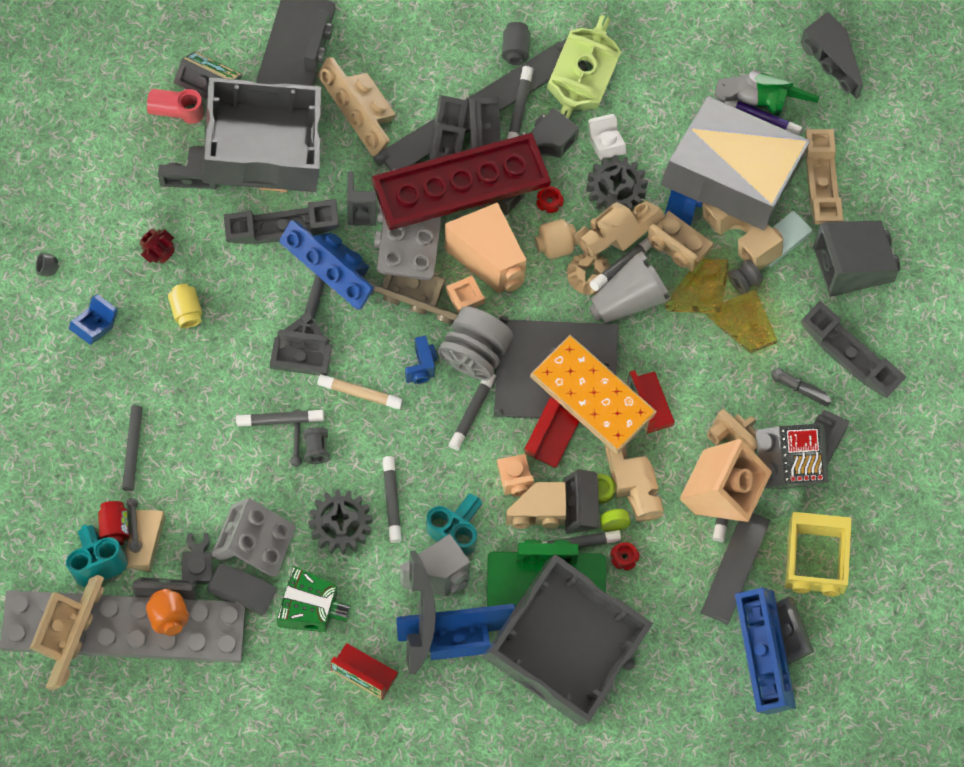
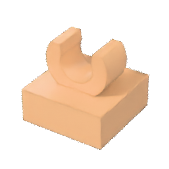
[446,276,485,314]

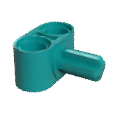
[426,494,482,556]
[66,524,128,587]

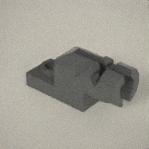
[158,146,216,190]

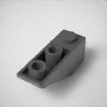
[800,12,863,99]

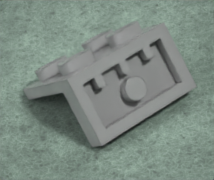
[211,498,296,577]

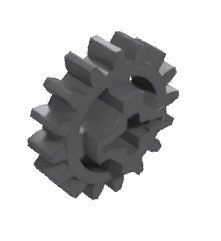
[586,155,648,212]
[308,490,373,555]

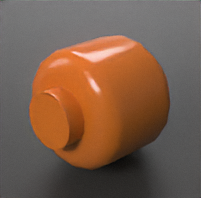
[146,589,189,636]

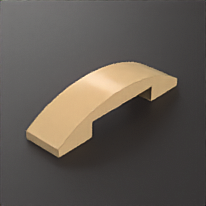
[805,129,844,224]

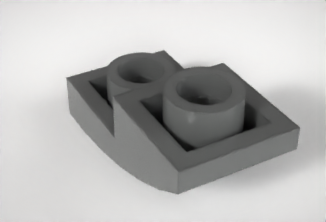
[206,563,277,616]

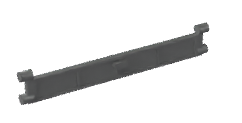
[373,39,587,171]

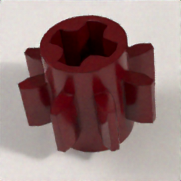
[140,229,175,263]

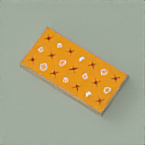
[530,335,657,454]

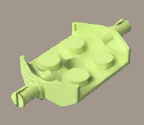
[547,15,621,119]

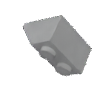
[400,534,470,596]

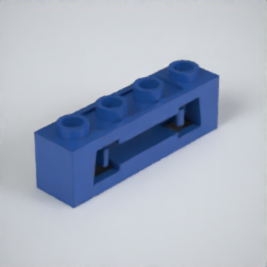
[735,587,796,715]

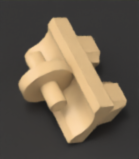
[707,408,757,454]

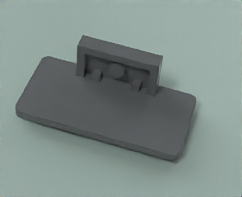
[256,0,336,86]

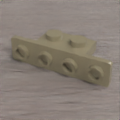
[366,274,458,324]

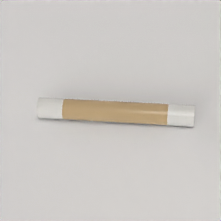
[317,374,403,410]

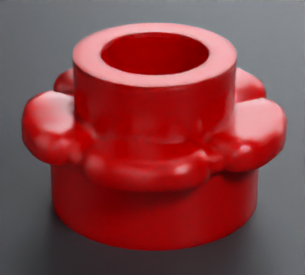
[536,186,564,213]
[610,542,640,571]

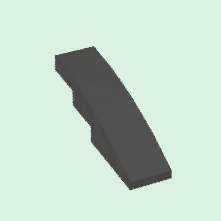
[429,95,468,160]
[701,513,770,624]

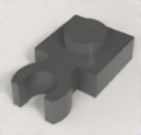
[182,533,213,584]

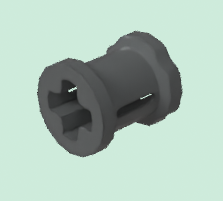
[303,427,330,464]

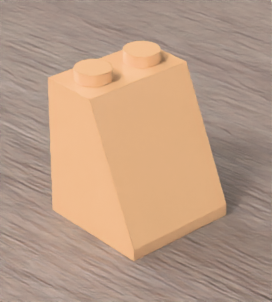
[444,203,526,293]
[680,439,772,522]

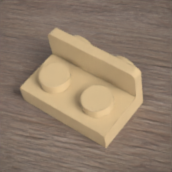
[647,211,714,272]

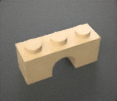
[703,203,784,271]

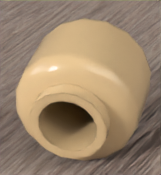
[534,219,578,260]

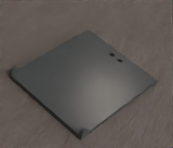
[494,316,618,419]

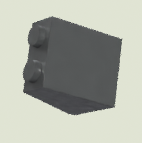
[813,221,900,297]

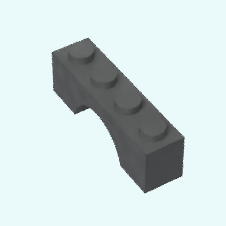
[491,108,579,216]

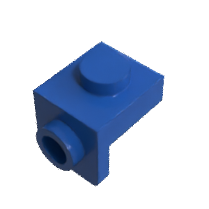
[69,294,118,345]
[405,335,437,384]

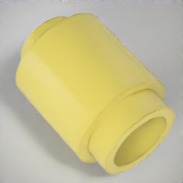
[168,284,203,328]

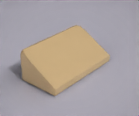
[125,510,166,572]

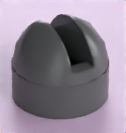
[36,252,59,276]

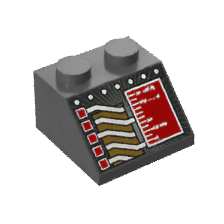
[756,423,829,489]

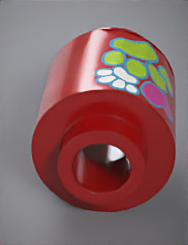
[98,501,130,546]

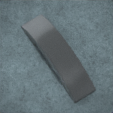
[224,199,339,244]
[801,301,906,398]
[406,551,436,674]

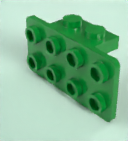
[487,539,606,607]

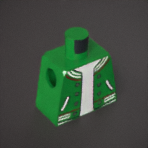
[277,566,351,632]

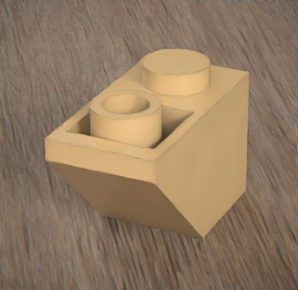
[506,482,566,529]

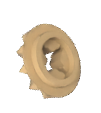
[567,252,610,295]

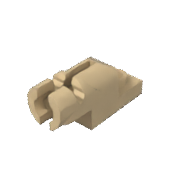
[574,200,665,257]
[604,444,664,522]

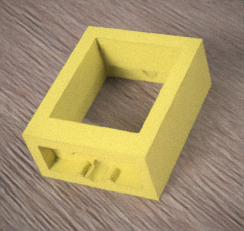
[785,512,852,597]

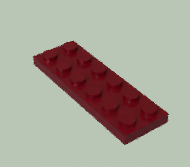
[371,133,551,231]

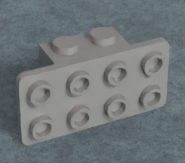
[373,169,441,280]

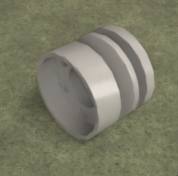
[438,306,514,381]

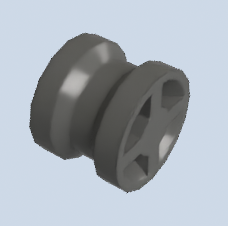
[728,259,763,295]

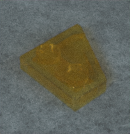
[665,259,729,313]
[704,290,777,353]

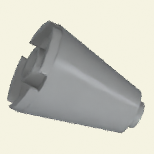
[589,251,671,324]

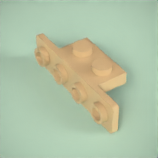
[317,57,396,157]
[29,575,104,691]

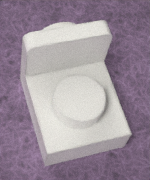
[588,114,627,160]

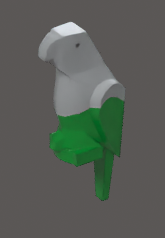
[714,70,819,116]

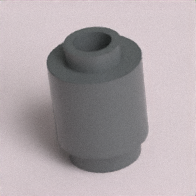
[502,22,531,65]

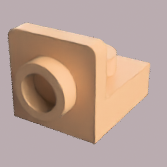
[497,454,534,497]

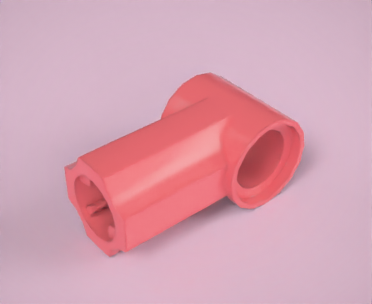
[147,89,205,124]

